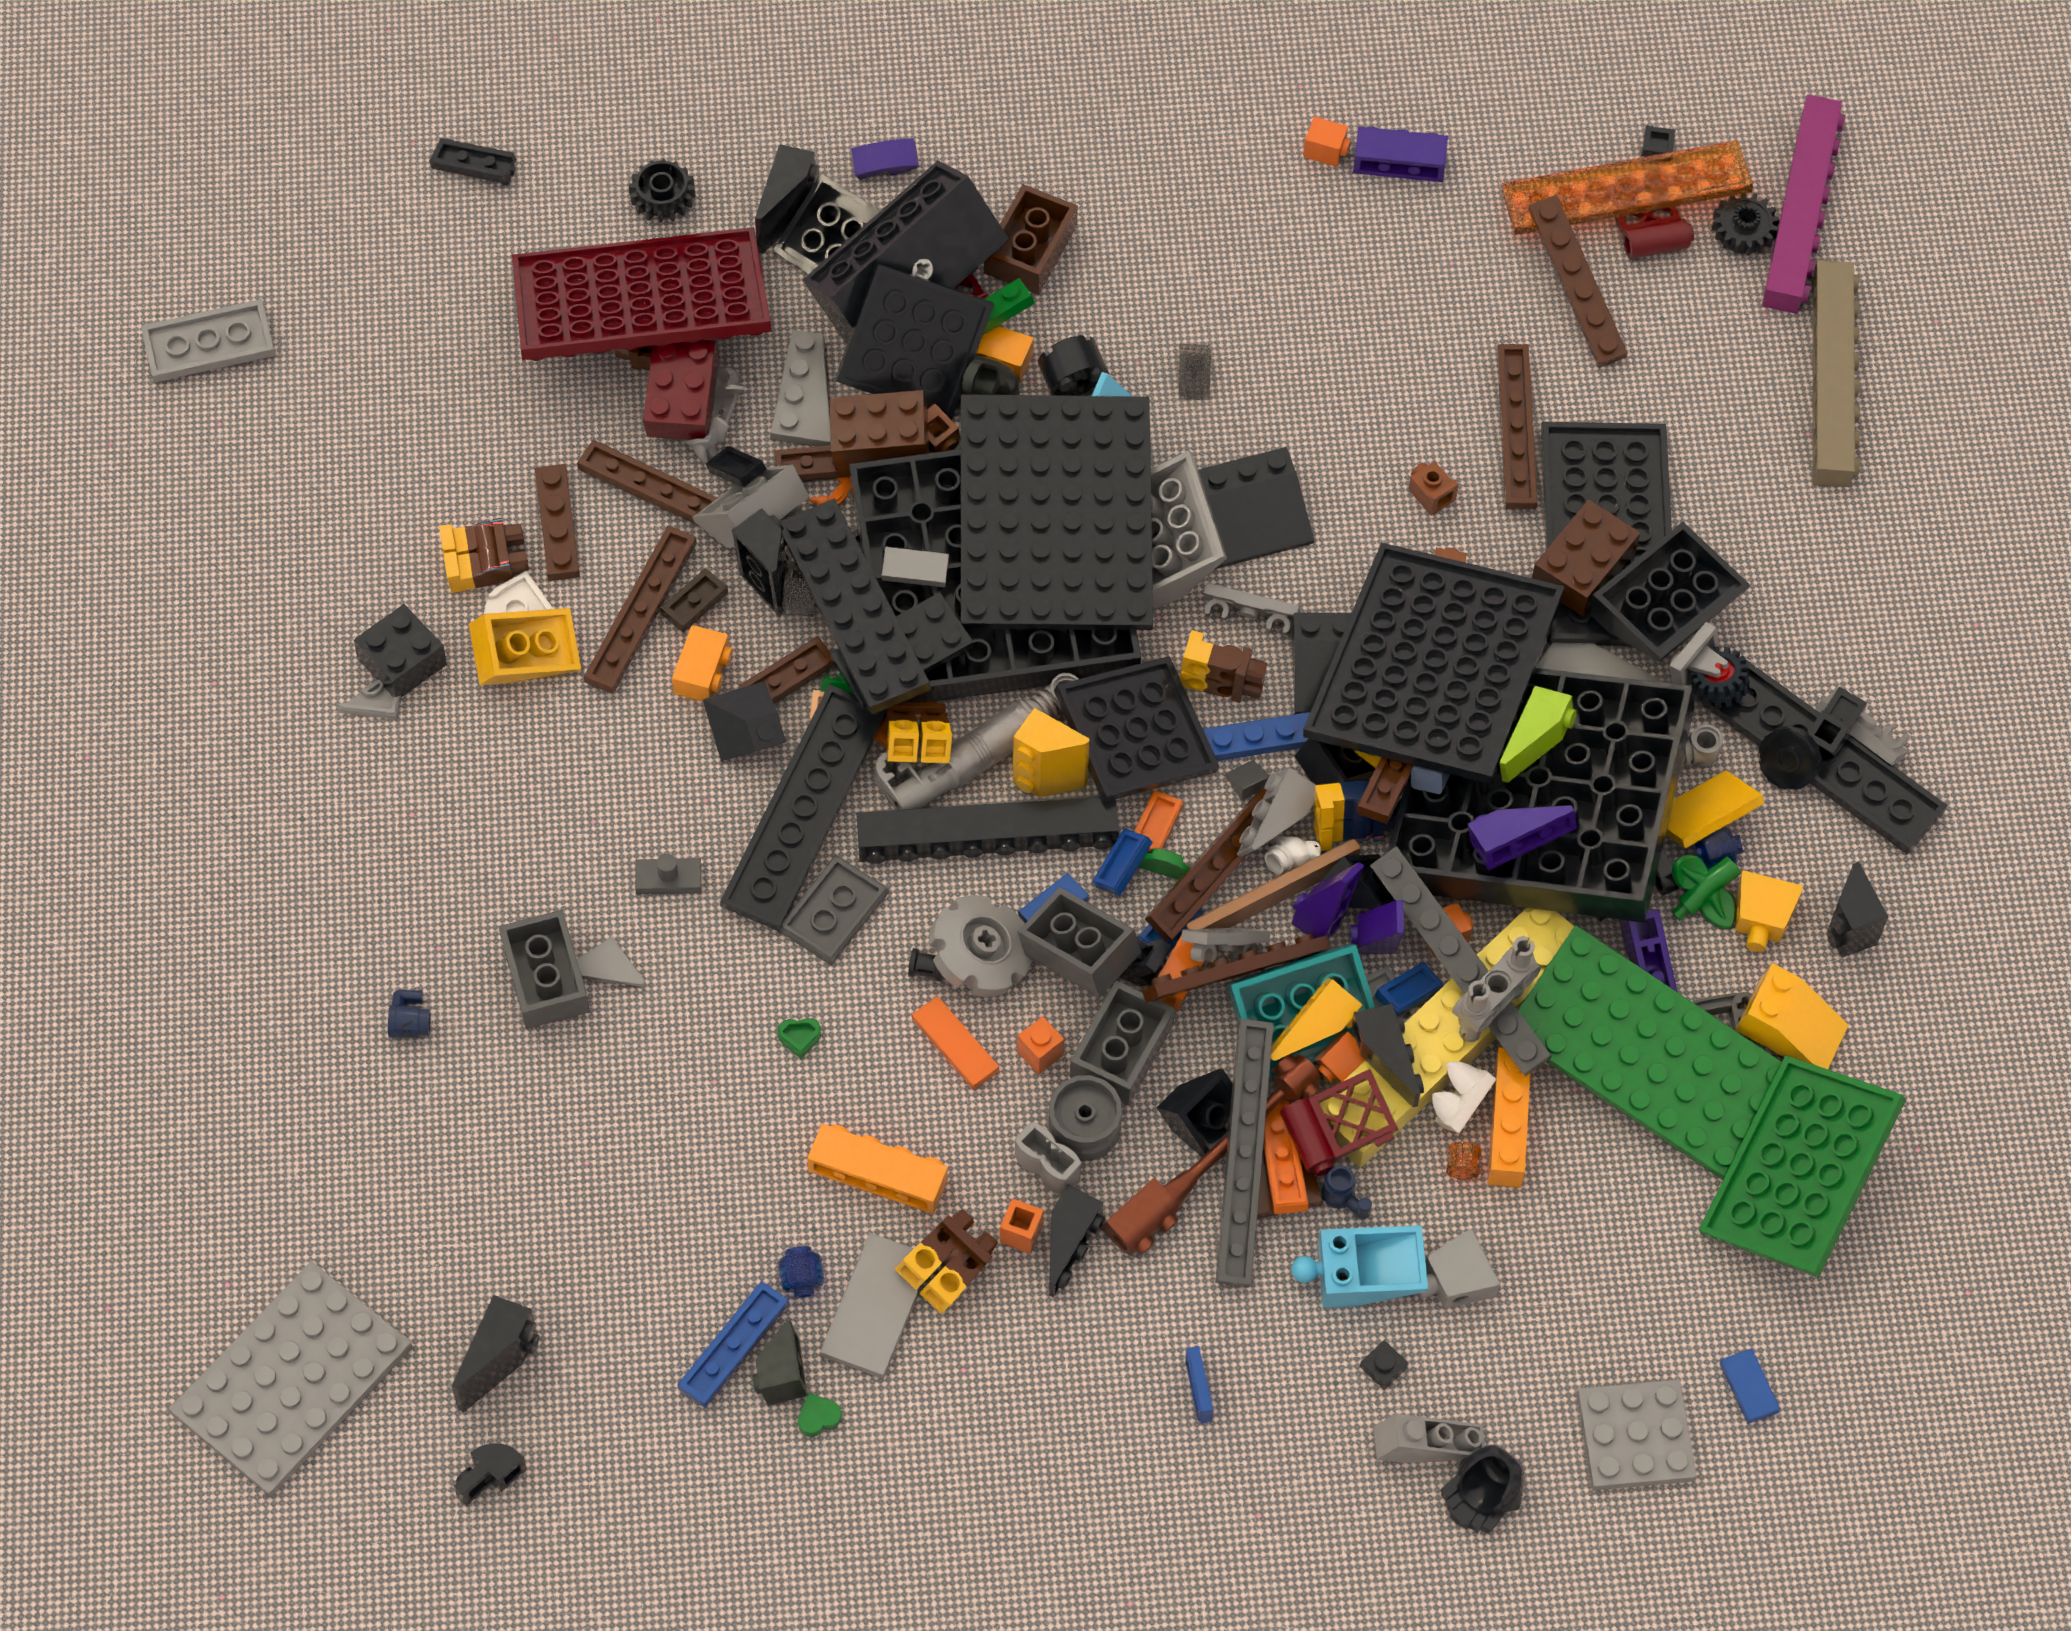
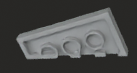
[770,330,831,446]

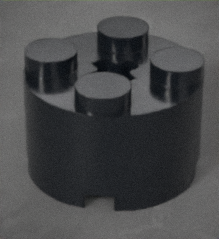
[1038,335,1109,396]

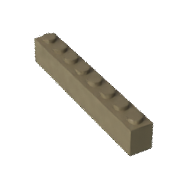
[1812,260,1860,487]

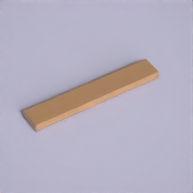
[1186,839,1361,929]

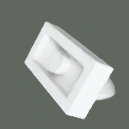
[1432,1062,1496,1133]

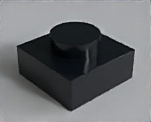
[1641,125,1676,161]
[1359,1340,1409,1390]

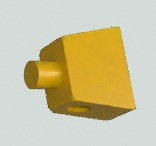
[1735,870,1803,952]

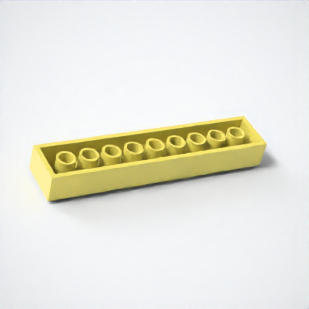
[1320,908,1574,1168]

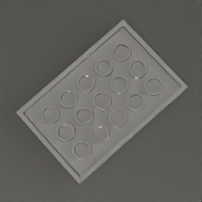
[169,1261,413,1498]

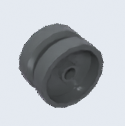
[1048,1075,1122,1161]

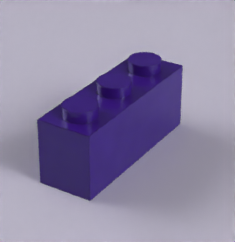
[1353,126,1448,182]

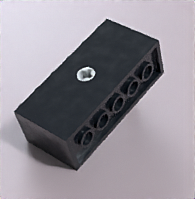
[802,160,1009,343]

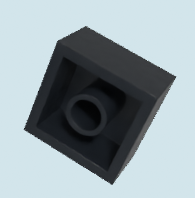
[353,604,447,697]

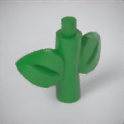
[1671,855,1742,930]

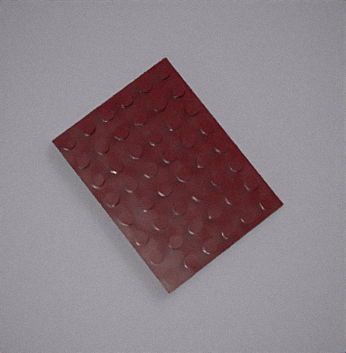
[512,227,772,361]

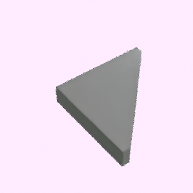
[338,679,402,720]
[577,937,646,989]

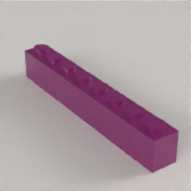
[1762,94,1846,314]

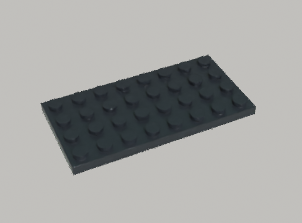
[1541,422,1672,646]

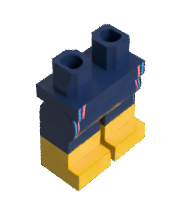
[1313,778,1401,851]

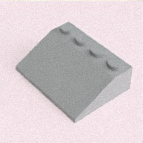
[1151,450,1227,609]

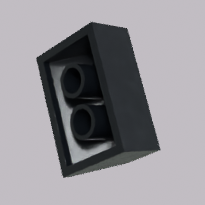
[732,508,789,617]

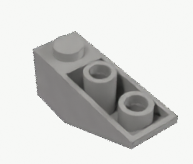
[1237,767,1315,857]
[1374,1413,1485,1463]

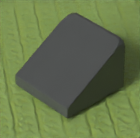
[1225,760,1270,801]

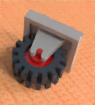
[1669,622,1750,708]

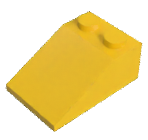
[468,608,581,686]
[1735,963,1849,1069]

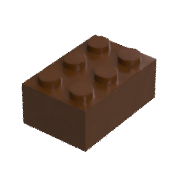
[984,184,1078,295]
[830,390,929,471]
[1532,499,1641,617]

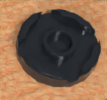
[1758,726,1822,790]

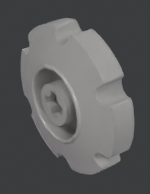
[929,895,1032,997]

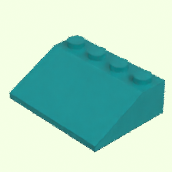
[1225,943,1375,1077]

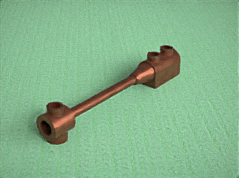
[1101,1053,1321,1255]

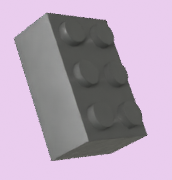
[1018,887,1141,998]
[498,909,590,1029]
[1070,981,1175,1105]

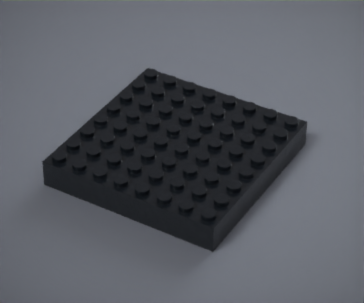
[849,449,1142,703]
[1387,668,1694,923]

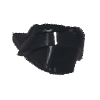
[1441,1445,1524,1534]

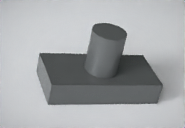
[635,854,702,894]

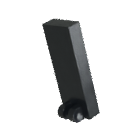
[429,138,516,185]

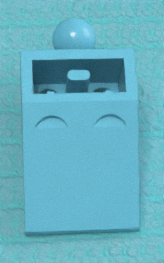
[1291,1225,1428,1308]

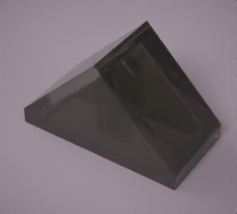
[1179,344,1211,400]

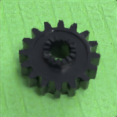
[629,159,696,223]
[1711,192,1780,256]

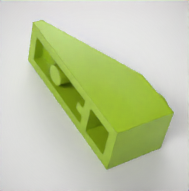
[1499,686,1577,782]

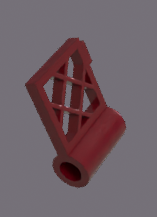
[1604,175,1694,260]
[1280,1069,1399,1176]

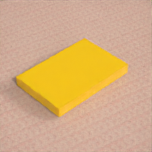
[1666,770,1764,848]

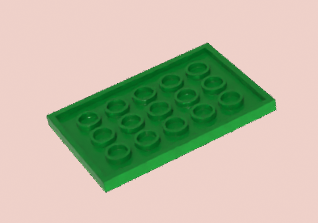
[1698,1055,1906,1278]

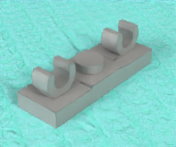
[1204,583,1300,636]
[1815,685,1910,765]
[1181,927,1270,962]

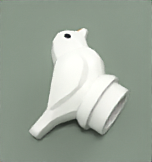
[1264,835,1322,875]

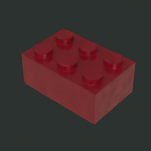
[643,340,719,440]

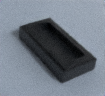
[706,446,767,488]

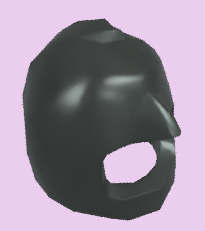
[962,355,1020,395]

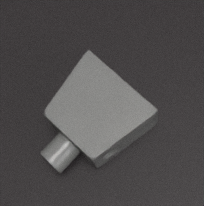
[1417,1229,1500,1308]

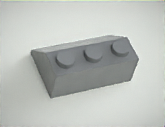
[692,465,810,548]

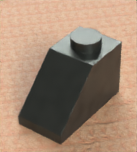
[752,1321,808,1406]

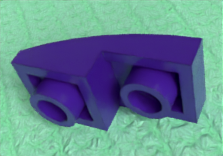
[851,138,919,180]

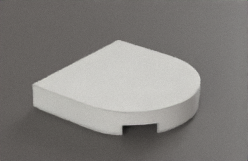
[484,571,553,614]

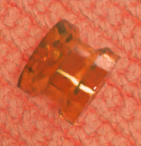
[1446,1142,1482,1180]

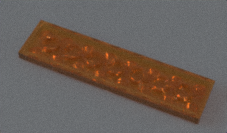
[1502,140,1753,235]

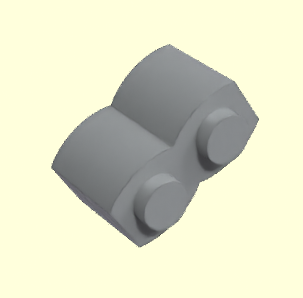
[1015,1122,1081,1195]

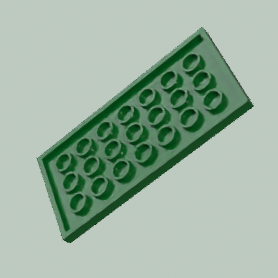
[1518,925,1782,1180]

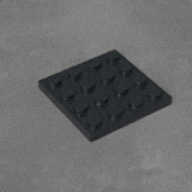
[835,262,994,420]
[1054,656,1220,803]

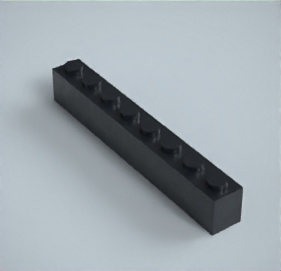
[856,797,1119,864]

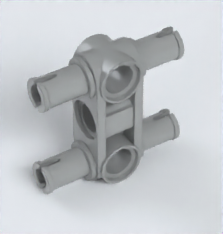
[1452,936,1541,1042]

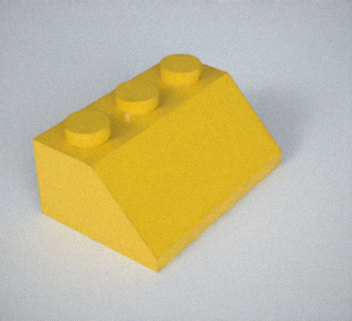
[1013,708,1090,797]

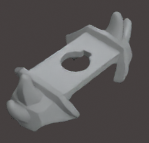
[686,366,745,463]

